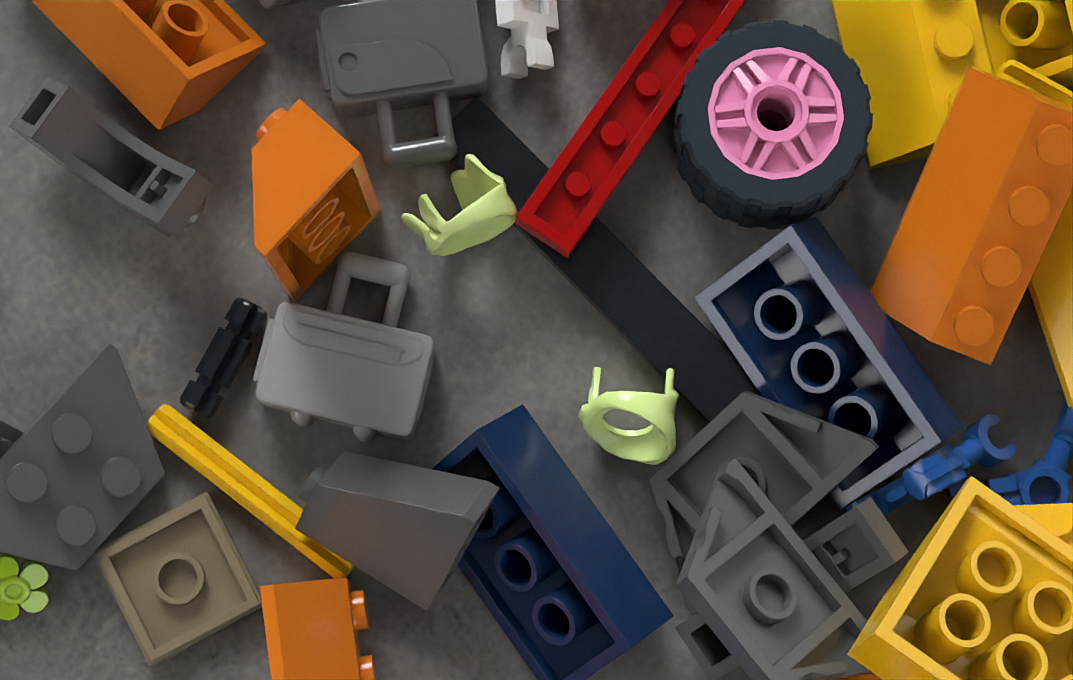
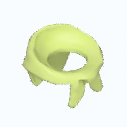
[401,154,518,256]
[578,367,679,465]

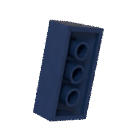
[694,216,963,509]
[432,404,674,680]

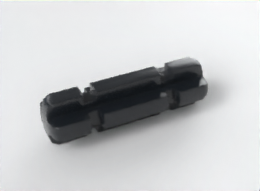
[180,298,268,418]

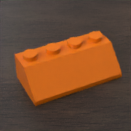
[31,0,267,130]
[869,65,1073,365]
[251,98,381,302]
[260,577,377,680]

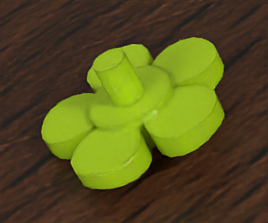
[0,553,49,620]

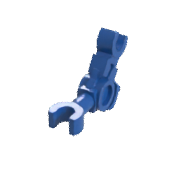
[946,403,1073,505]
[846,414,1017,516]

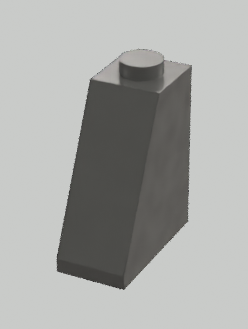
[295,451,500,611]

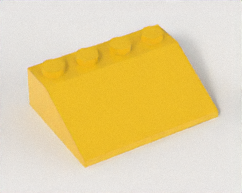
[847,476,1073,680]

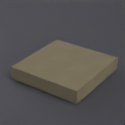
[93,492,262,667]

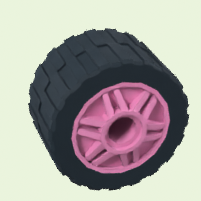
[672,20,873,230]

